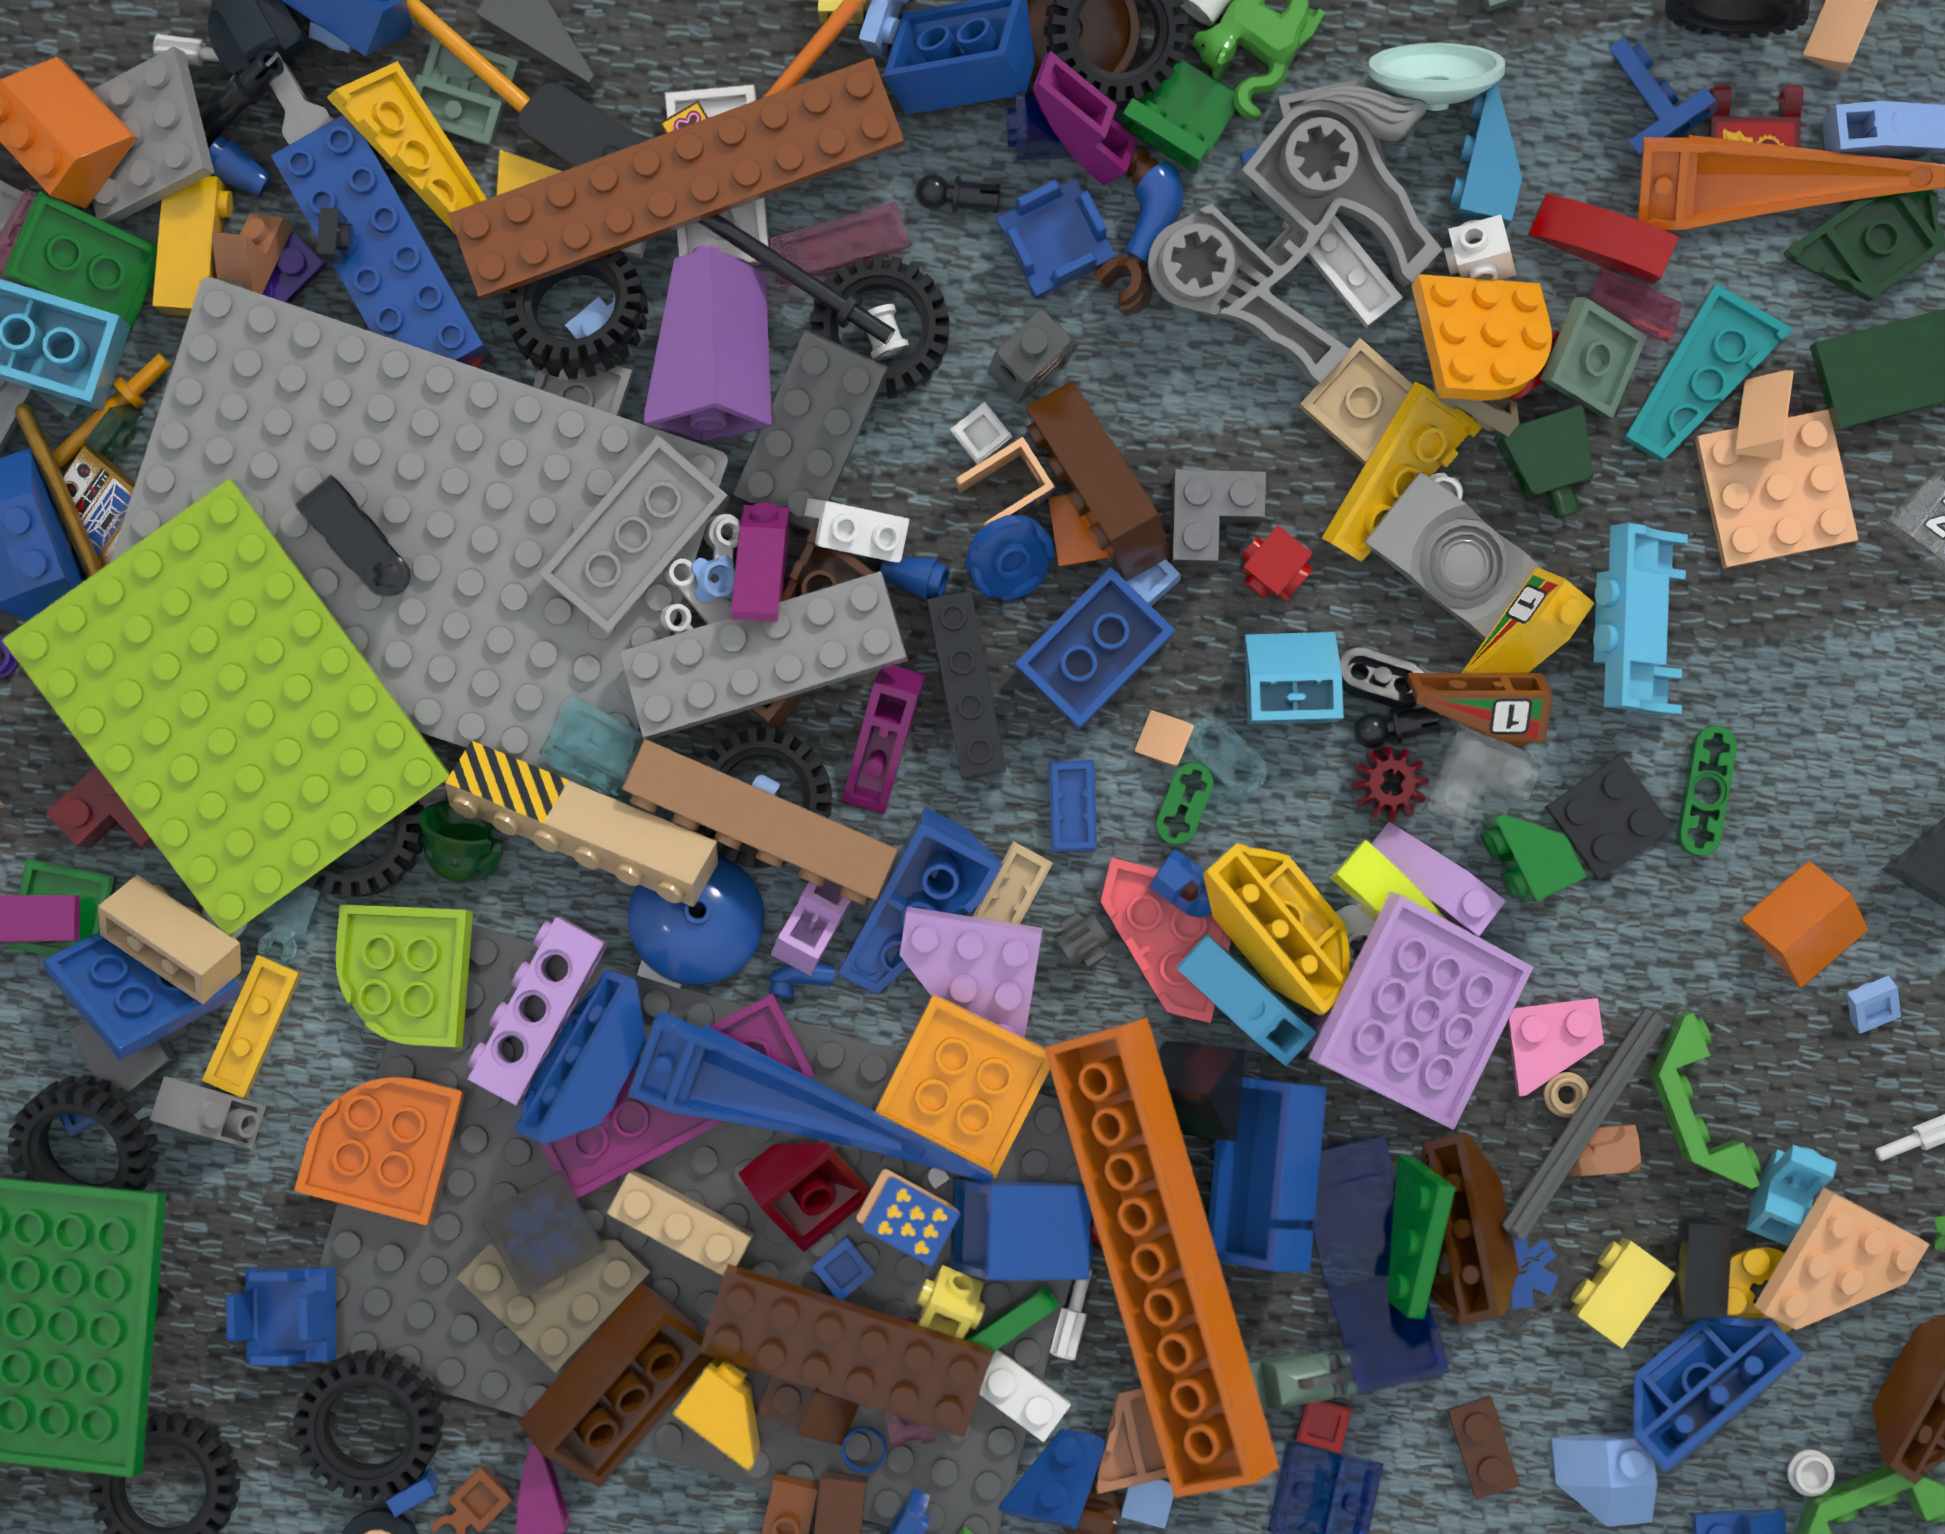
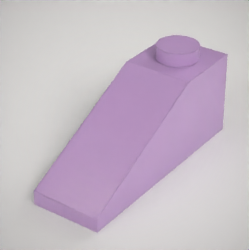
[1371,822,1506,937]

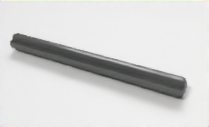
[1502,1009,1666,1241]

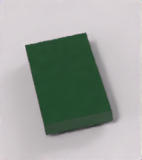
[1809,309,1945,432]

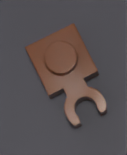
[430,1465,515,1534]

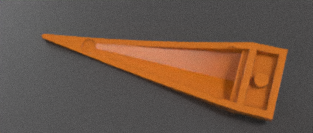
[1637,135,1945,230]

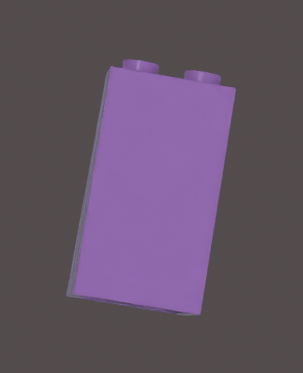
[644,245,772,445]

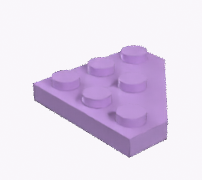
[900,907,1042,1038]

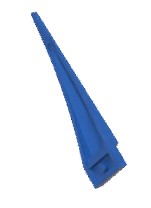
[628,1011,994,1182]

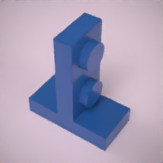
[1609,37,1719,160]

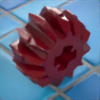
[1351,745,1429,822]

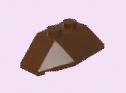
[1420,1133,1519,1326]
[1872,1314,1945,1484]

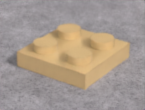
[1299,338,1413,466]

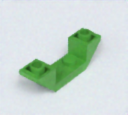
[1650,1012,1761,1189]
[1794,1465,1945,1534]

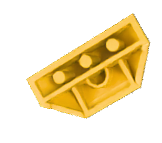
[1203,843,1350,1015]

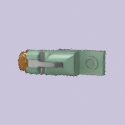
[1248,1345,1382,1409]

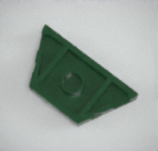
[1783,152,1945,302]

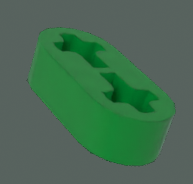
[1155,762,1214,846]

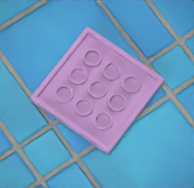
[1309,891,1534,1130]

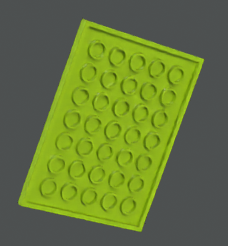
[2,478,450,935]

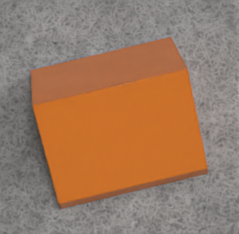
[1740,861,1869,988]

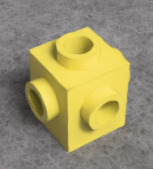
[915,1265,986,1339]

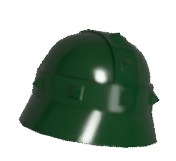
[419,800,503,883]

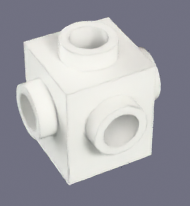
[1444,214,1516,280]

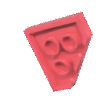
[1100,858,1231,1023]

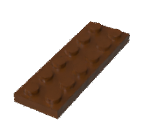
[699,1264,993,1438]

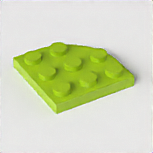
[336,904,473,1048]

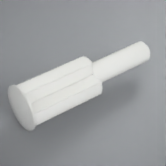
[153,34,220,66]
[1875,1114,1945,1161]
[1049,1267,1092,1360]

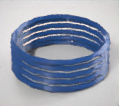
[841,1426,887,1473]

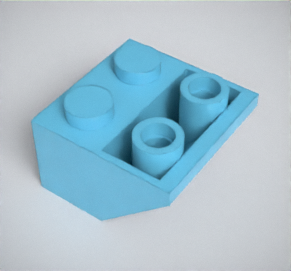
[1244,632,1343,725]

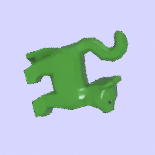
[1192,0,1325,119]

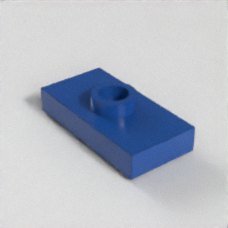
[1049,760,1097,852]

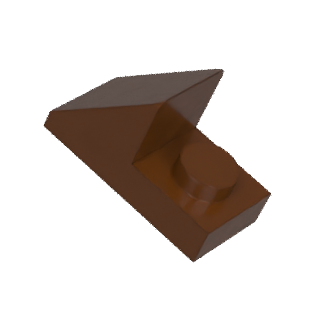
[757,1376,859,1446]

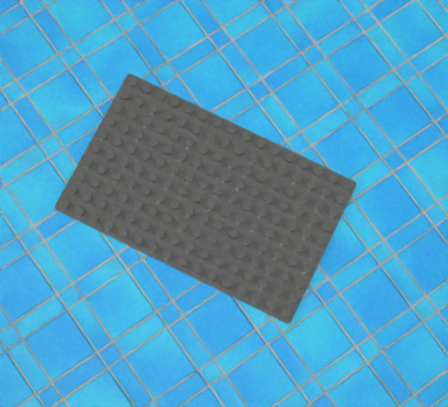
[318,924,1084,1534]

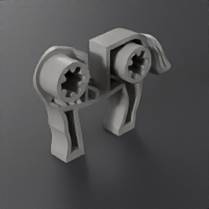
[1148,86,1443,386]

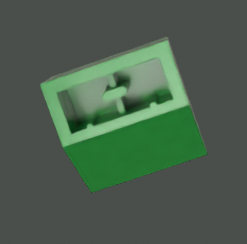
[1480,814,1587,903]

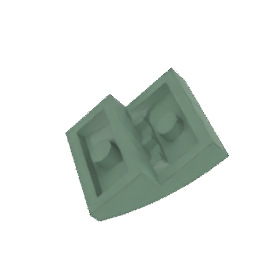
[414,36,521,145]

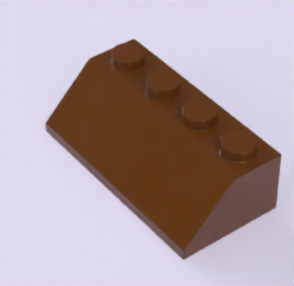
[519,1282,713,1488]

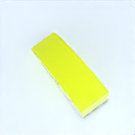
[1330,840,1448,922]

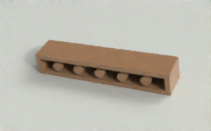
[622,739,899,905]

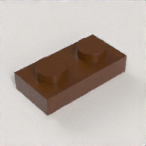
[1446,1395,1520,1500]

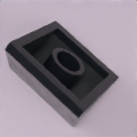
[1158,1041,1245,1141]

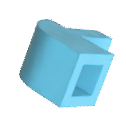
[1746,1145,1837,1246]

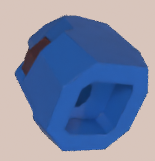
[1147,849,1212,918]

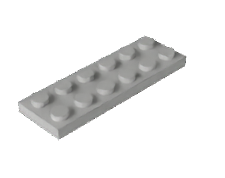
[620,571,908,740]

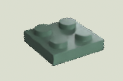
[1540,297,1647,418]

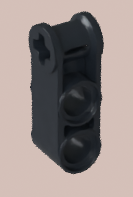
[295,474,411,597]

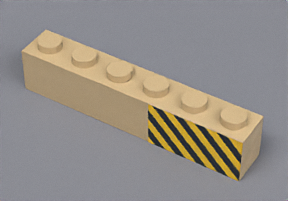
[445,740,718,907]

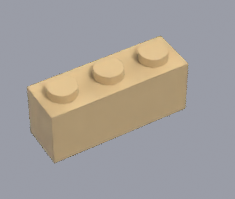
[98,875,241,1005]
[607,1169,755,1276]

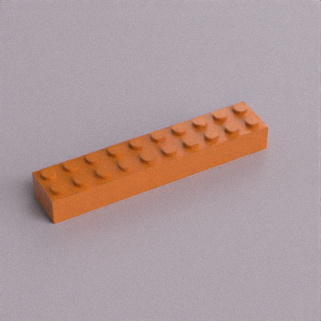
[1044,1018,1279,1498]

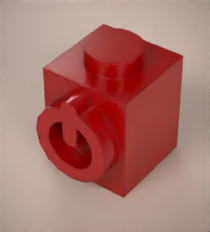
[1240,525,1314,602]

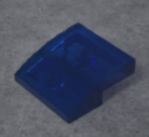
[1267,1441,1384,1534]

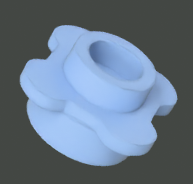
[691,555,735,603]

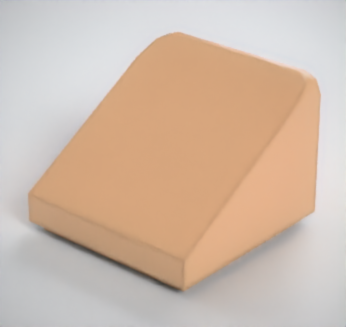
[1134,710,1194,769]

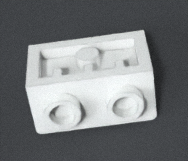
[804,498,910,563]

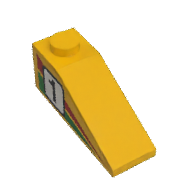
[1462,567,1594,673]

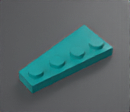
[1623,284,1793,462]

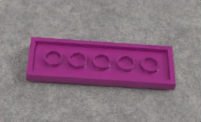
[540,993,815,1202]

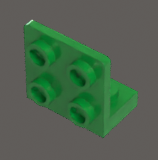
[1121,60,1237,174]

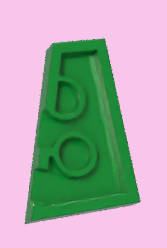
[1387,1155,1455,1319]

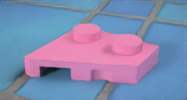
[1507,998,1604,1096]

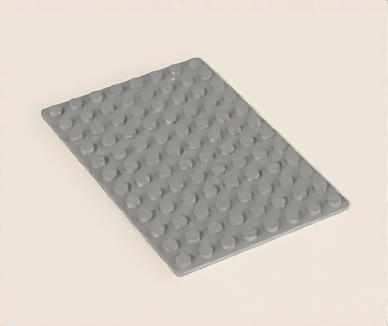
[110,277,728,794]

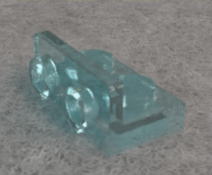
[539,695,650,796]

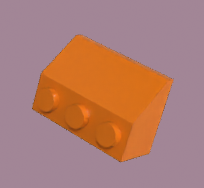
[0,57,137,209]

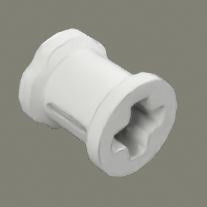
[867,304,910,361]

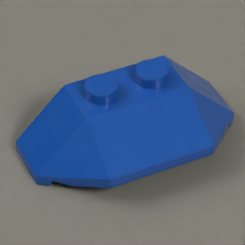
[0,448,85,621]
[514,969,646,1145]
[1633,1317,1804,1473]

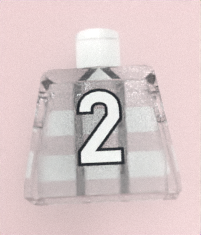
[1877,470,1945,576]

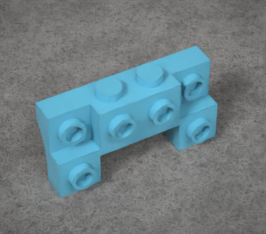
[1593,523,1688,716]

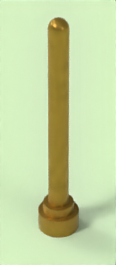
[15,403,103,579]

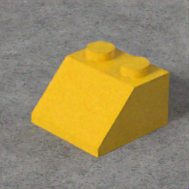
[673,1358,761,1470]

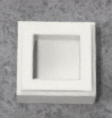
[950,402,1013,465]

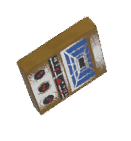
[63,445,135,567]

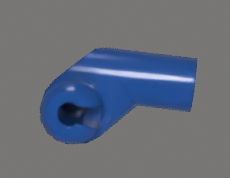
[768,963,835,999]

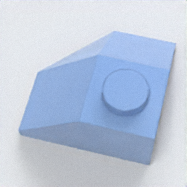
[1551,1430,1657,1527]

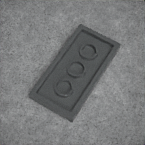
[733,330,889,531]

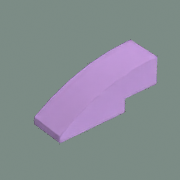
[771,879,853,976]

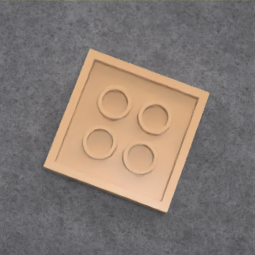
[1694,409,1859,569]

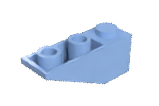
[1822,101,1945,158]

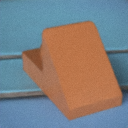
[212,214,293,294]

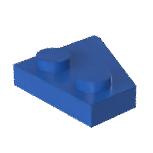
[999,1429,1106,1529]

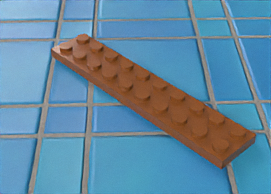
[448,58,905,301]

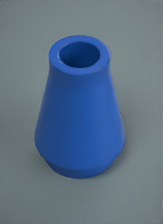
[209,137,273,198]
[881,557,950,601]

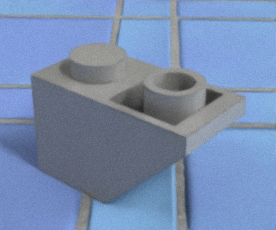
[150,1076,266,1149]

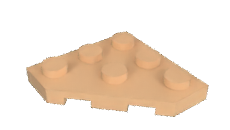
[1754,1187,1930,1330]

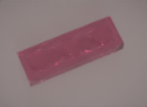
[768,202,909,285]

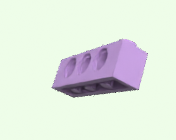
[467,917,609,1105]

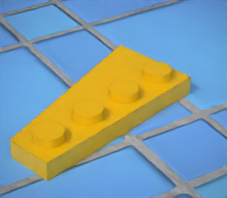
[1322,382,1482,562]

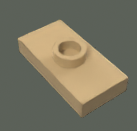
[972,841,1053,924]

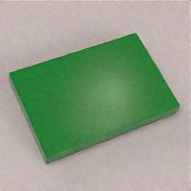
[1,191,157,332]

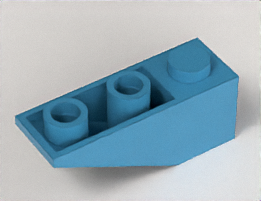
[1449,83,1522,230]
[1176,933,1317,1066]

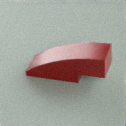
[1528,194,1679,285]

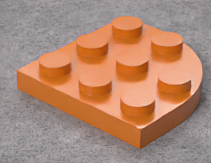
[294,1077,465,1226]

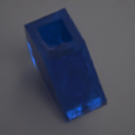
[1007,93,1070,160]

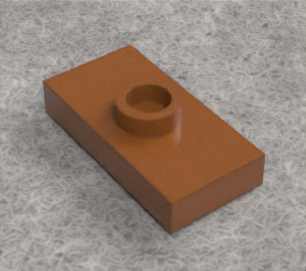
[762,1473,819,1534]

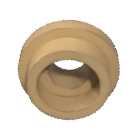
[1543,1072,1589,1118]

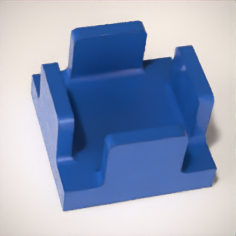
[996,178,1116,299]
[226,1267,336,1366]

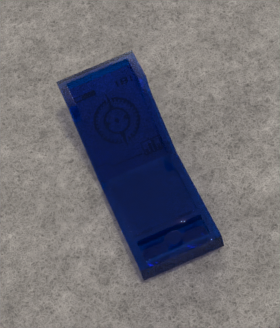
[1310,1134,1450,1395]

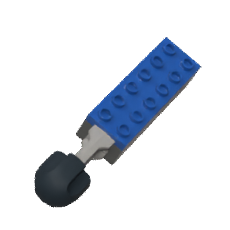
[207,0,494,369]

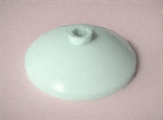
[1368,43,1505,111]

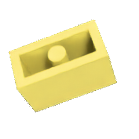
[1570,1237,1676,1349]

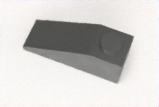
[476,0,599,94]

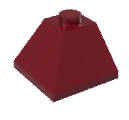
[738,1143,871,1252]

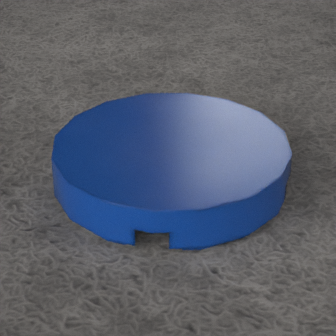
[965,515,1055,600]

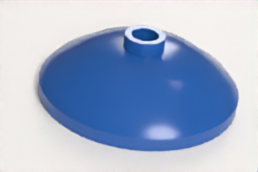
[628,854,764,986]

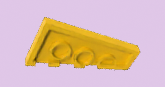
[327,61,487,235]

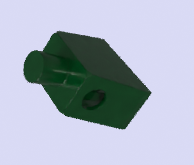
[1494,405,1593,519]

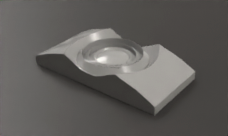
[1363,472,1542,641]

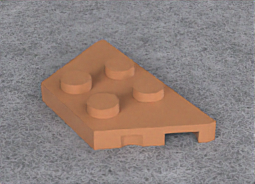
[1094,1385,1168,1494]

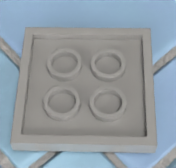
[92,46,214,225]

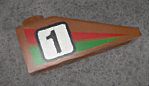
[1407,673,1553,746]

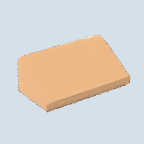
[1801,0,1878,74]
[1734,370,1794,460]

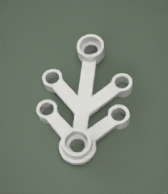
[660,514,740,634]

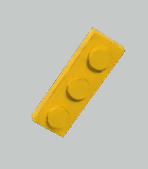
[202,955,302,1099]

